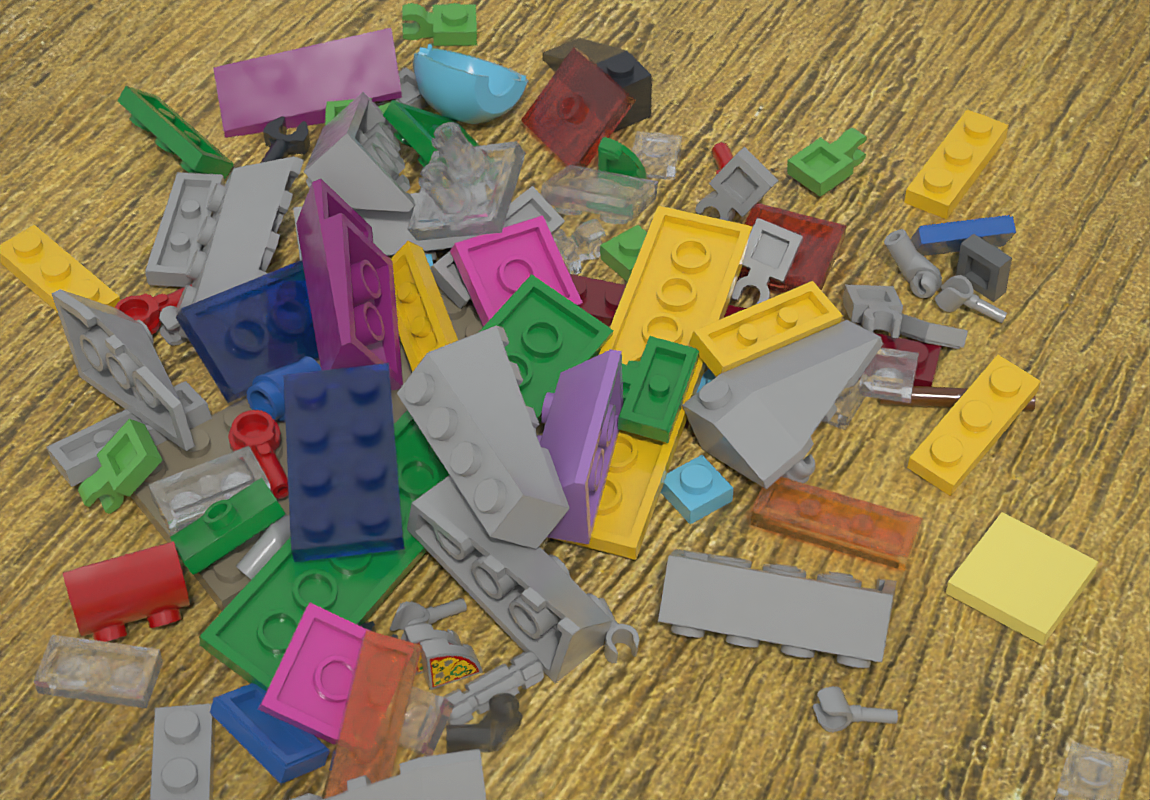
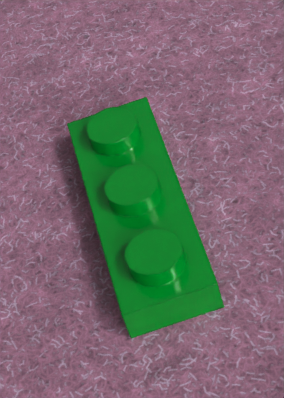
[117,86,234,179]

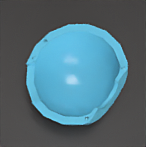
[413,44,529,124]

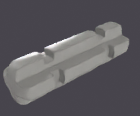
[439,651,544,728]

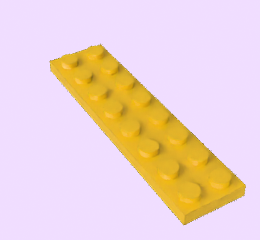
[548,206,753,560]

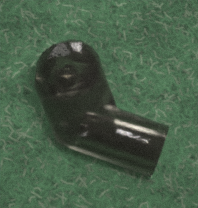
[446,693,523,753]

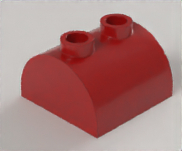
[62,542,190,644]

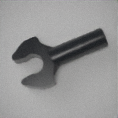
[260,116,310,163]

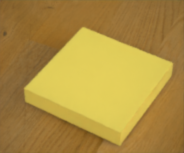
[946,512,1098,645]

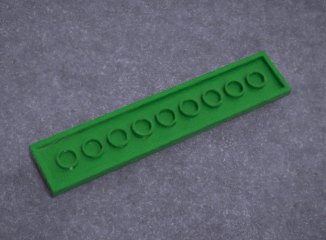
[199,274,614,691]

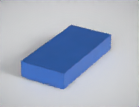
[910,215,1016,256]
[210,683,330,784]

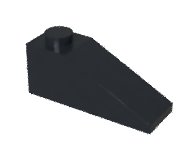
[542,37,652,133]

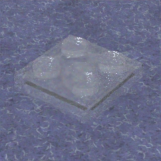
[541,164,658,224]

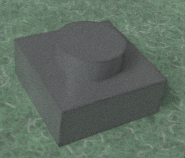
[956,234,1012,302]

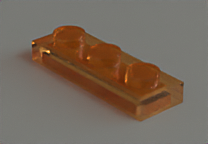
[750,477,923,571]
[322,630,422,799]

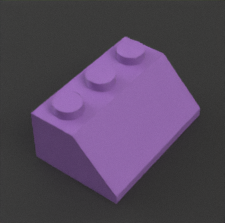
[537,349,623,544]

